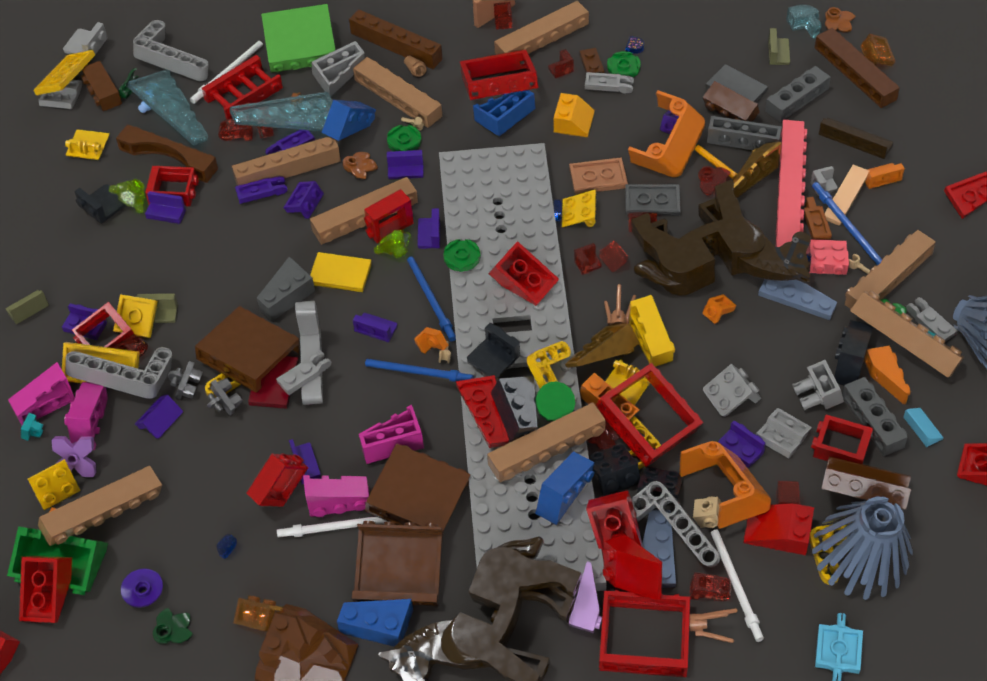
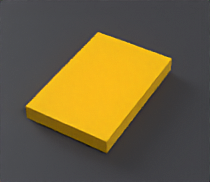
[310,252,372,292]

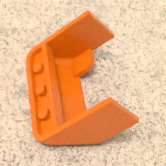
[628,90,705,178]
[680,441,771,529]

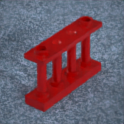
[202,55,283,122]

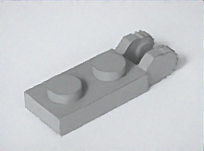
[585,72,634,94]
[906,297,958,342]
[276,351,332,395]

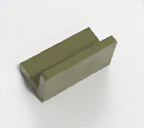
[768,28,790,65]
[5,290,49,324]
[137,294,178,323]

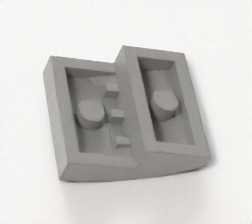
[39,80,83,109]
[756,408,812,459]

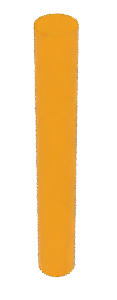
[695,145,738,180]

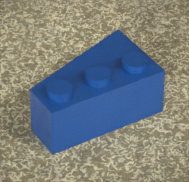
[473,90,535,136]
[322,100,376,141]
[535,451,594,525]
[337,599,413,647]

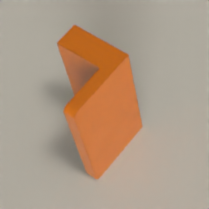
[865,163,905,189]

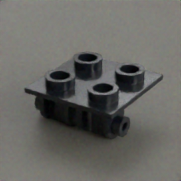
[637,466,683,501]

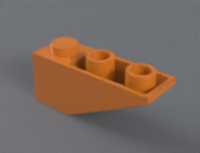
[864,345,910,404]
[580,373,639,421]

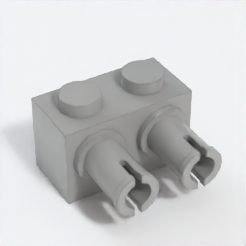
[792,360,844,411]

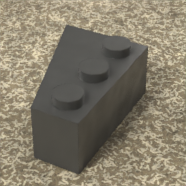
[257,257,315,322]

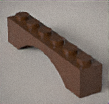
[116,124,218,183]

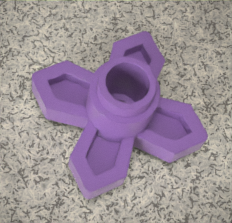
[52,436,96,477]

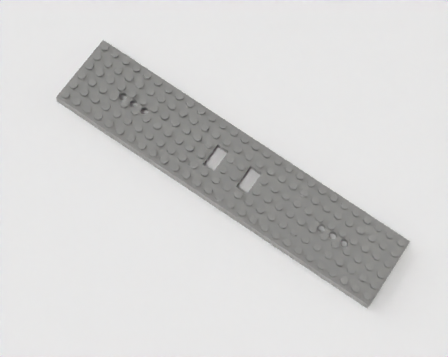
[439,143,606,593]

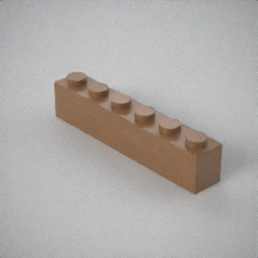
[494,1,589,55]
[353,57,442,128]
[232,137,341,186]
[310,177,418,245]
[845,230,936,309]
[850,290,964,378]
[487,402,605,482]
[38,466,162,546]

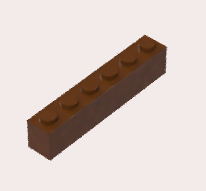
[349,9,442,69]
[815,28,900,108]

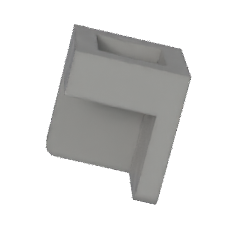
[811,166,838,196]

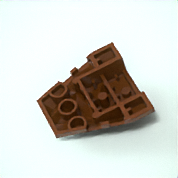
[255,604,359,681]

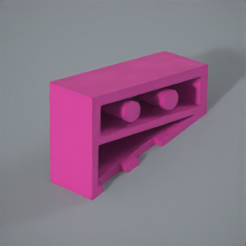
[8,362,75,426]
[64,382,108,450]
[359,405,424,464]
[303,475,369,517]

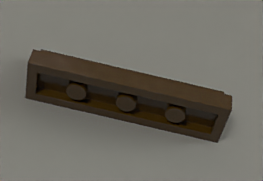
[819,118,893,159]

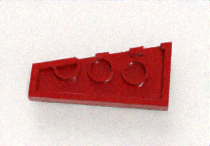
[944,171,987,219]
[456,375,509,448]

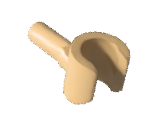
[401,117,424,131]
[849,254,870,274]
[439,341,451,364]

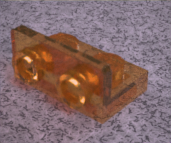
[861,34,896,66]
[233,595,283,631]

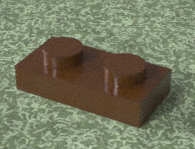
[579,48,604,73]

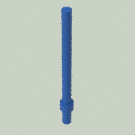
[812,182,882,266]
[407,257,456,341]
[365,359,474,382]

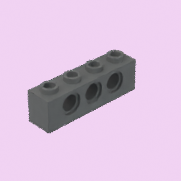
[765,66,831,123]
[707,116,782,150]
[842,377,908,457]

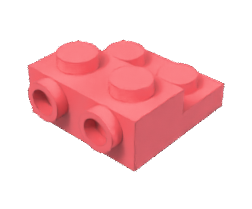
[809,239,849,275]

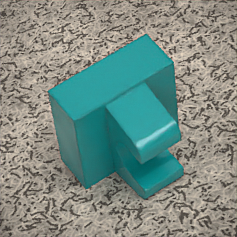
[21,413,43,441]

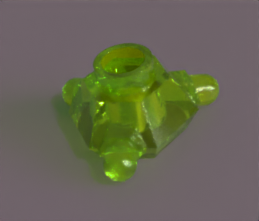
[109,179,144,213]
[374,230,411,258]

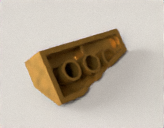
[733,142,782,198]
[565,323,639,367]

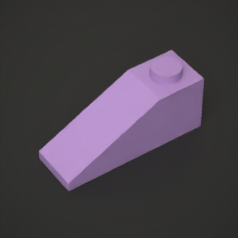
[568,562,602,633]

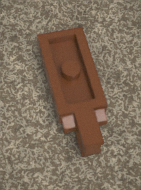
[804,197,832,240]

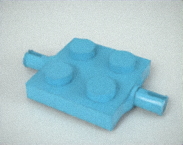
[815,613,863,681]

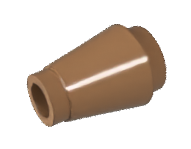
[404,56,426,77]

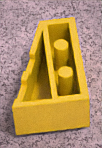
[629,295,675,367]

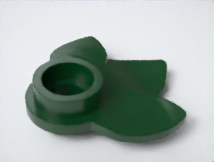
[118,68,139,99]
[153,608,193,644]

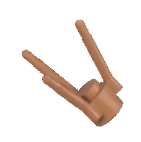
[604,284,636,326]
[689,608,738,643]

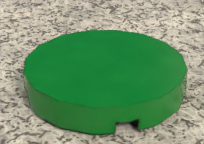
[607,51,641,77]
[387,125,422,151]
[443,239,481,272]
[535,381,576,422]

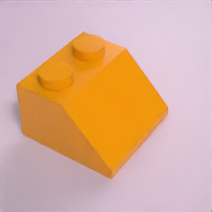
[553,93,595,137]

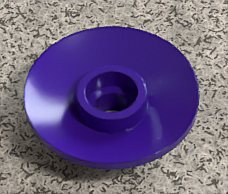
[121,569,163,607]

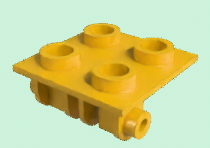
[65,130,110,160]
[562,190,596,228]
[605,360,650,406]
[28,459,81,510]

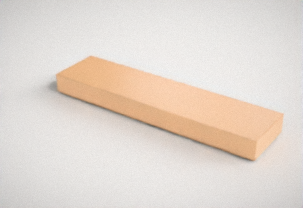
[825,165,870,226]

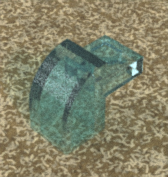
[786,5,821,39]

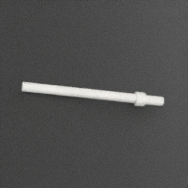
[190,41,263,104]
[277,516,388,538]
[711,529,764,642]

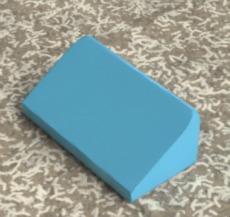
[904,408,944,447]

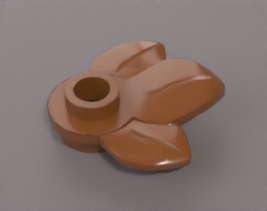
[825,7,856,32]
[343,152,378,179]

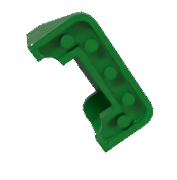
[7,526,108,595]

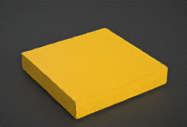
[113,294,158,338]

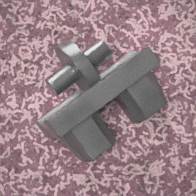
[168,361,203,400]
[207,378,242,416]

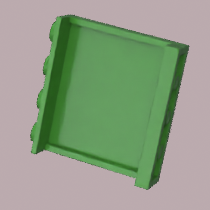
[261,4,335,73]

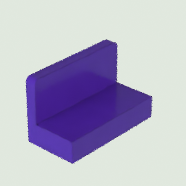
[387,150,424,179]
[145,191,186,224]
[418,208,440,249]
[353,313,398,342]
[135,395,183,439]
[289,439,321,484]

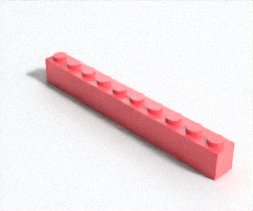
[775,120,807,247]

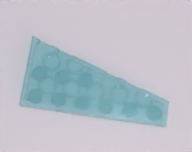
[128,69,208,146]
[230,92,333,131]

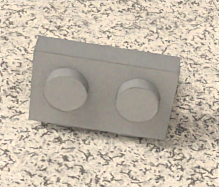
[63,22,108,60]
[703,364,761,417]

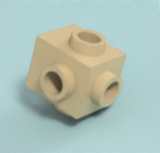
[693,496,722,528]

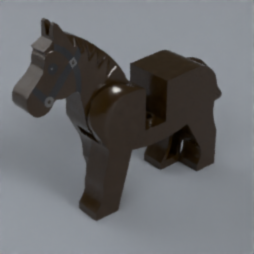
[631,180,811,295]
[378,536,582,681]

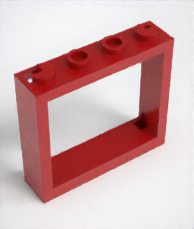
[460,50,538,100]
[595,363,703,467]
[599,590,690,677]

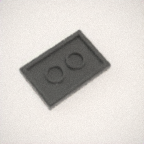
[705,64,768,103]
[625,184,680,216]

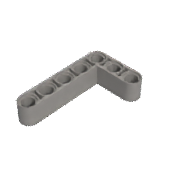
[133,20,208,81]
[295,301,323,405]
[66,347,172,398]
[631,481,720,567]

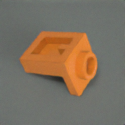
[703,294,737,324]
[414,327,449,353]

